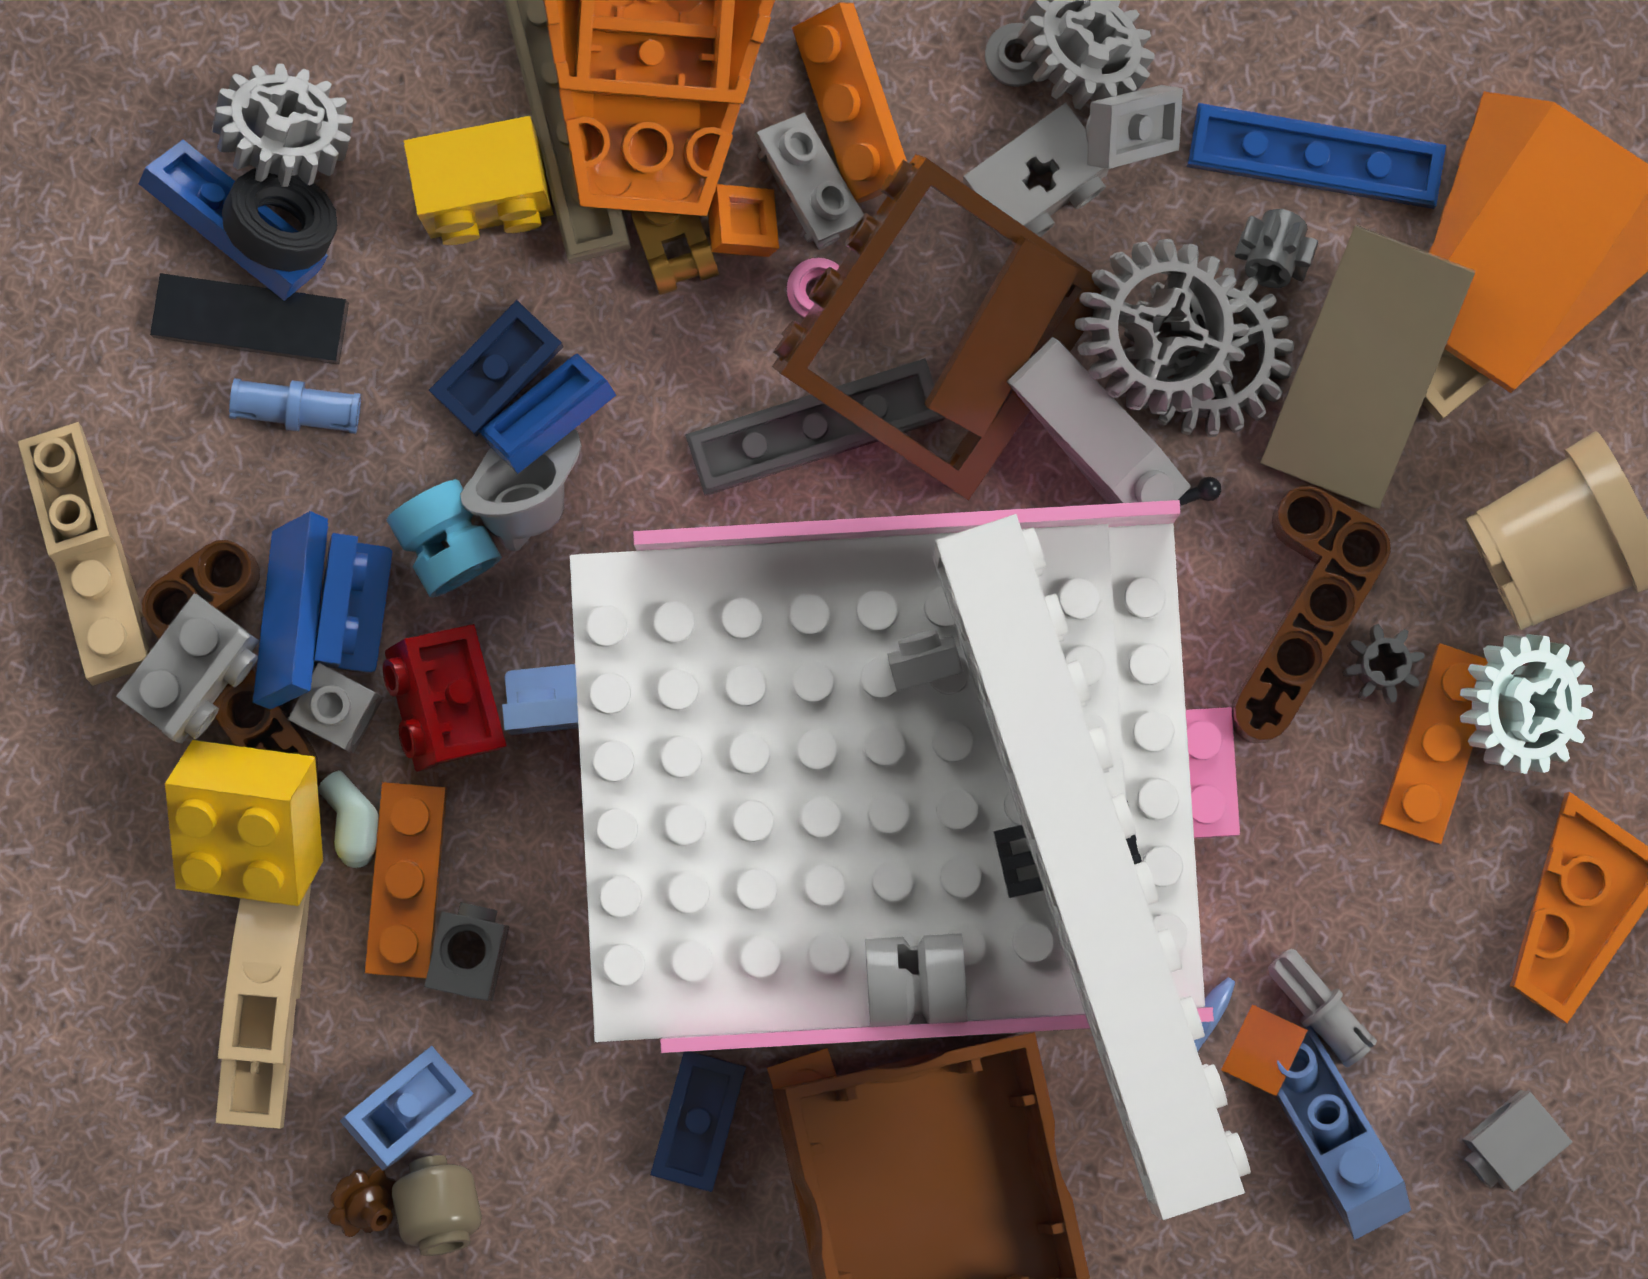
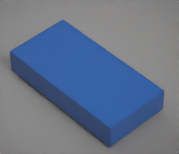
[479,353,616,474]

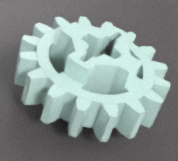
[1460,634,1593,774]

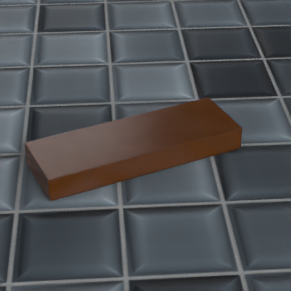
[924,236,1080,438]

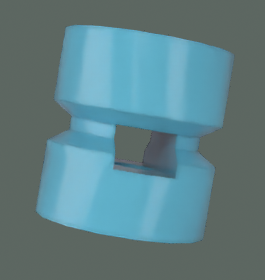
[386,479,502,598]

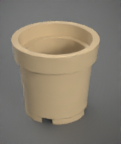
[1464,431,1648,630]

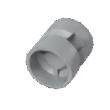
[865,933,967,1027]

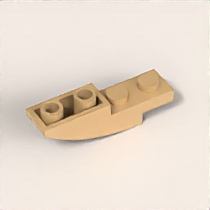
[18,422,150,686]
[216,884,311,1129]

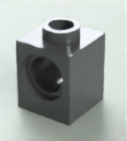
[424,902,509,1001]

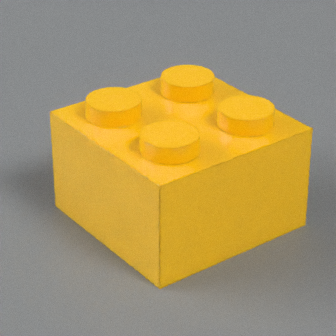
[403,116,554,245]
[165,740,323,906]

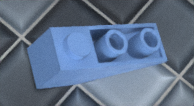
[1276,1026,1411,1240]

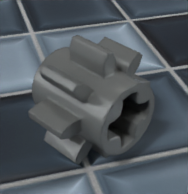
[1234,209,1318,288]
[1342,624,1425,704]

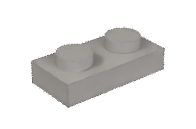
[1086,85,1183,169]

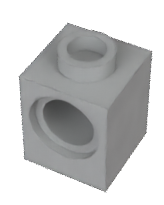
[288,663,384,753]
[1462,1090,1572,1192]

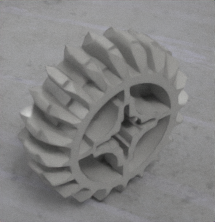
[1075,239,1250,414]
[1123,268,1294,437]

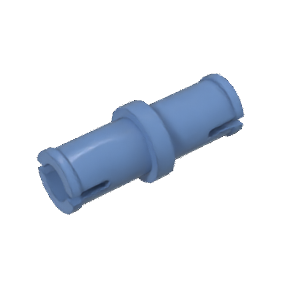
[229,378,361,434]

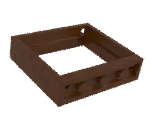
[772,154,1102,501]

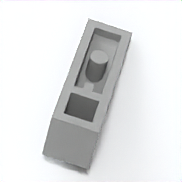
[1007,337,1191,504]

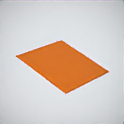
[1221,1004,1308,1096]

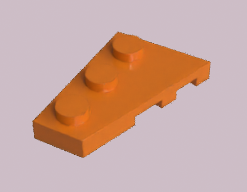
[1510,792,1648,1024]

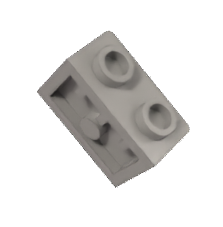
[116,593,259,744]

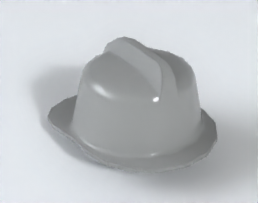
[460,429,582,551]

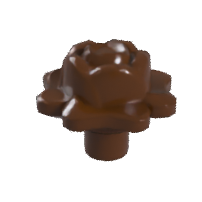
[327,1165,397,1237]

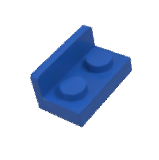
[313,533,393,673]

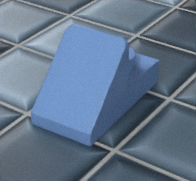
[340,1046,474,1171]

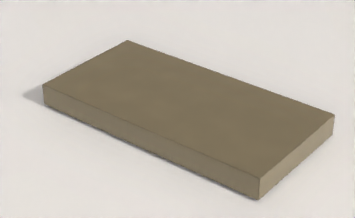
[1260,225,1476,510]

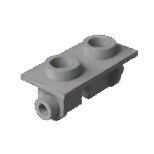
[754,112,864,250]

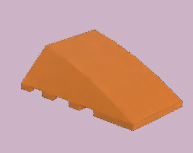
[543,0,775,216]
[1428,91,1648,393]

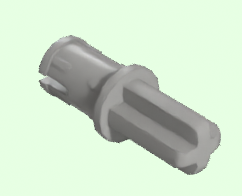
[1268,949,1377,1067]

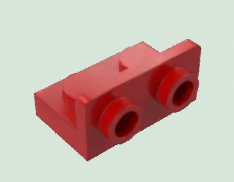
[382,624,507,772]

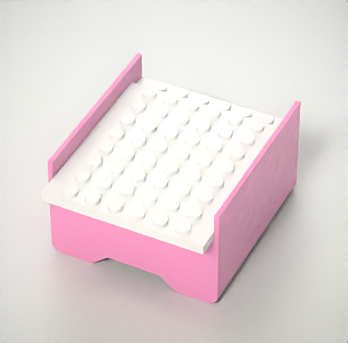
[570,500,1240,1053]

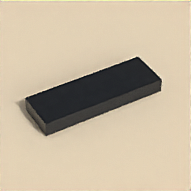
[150,273,349,364]

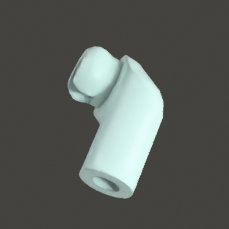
[318,770,379,868]

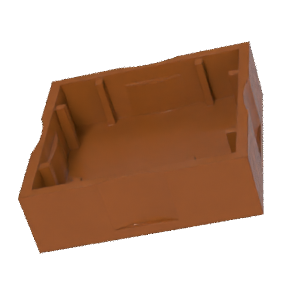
[772,1032,1090,1279]

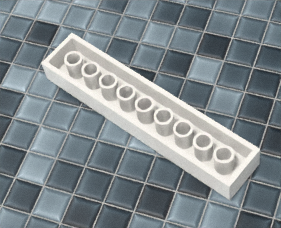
[933,514,1251,1220]

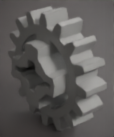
[1018,0,1155,110]
[212,64,353,187]

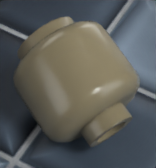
[392,1155,482,1256]

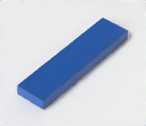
[1187,103,1446,209]

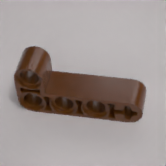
[1231,486,1391,743]
[142,540,318,773]

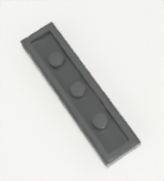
[685,358,945,496]

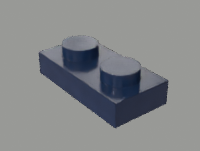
[429,300,564,437]
[650,1051,746,1192]

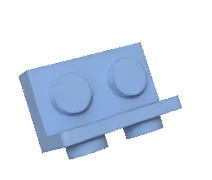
[502,664,579,735]

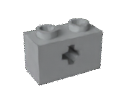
[963,102,1109,248]

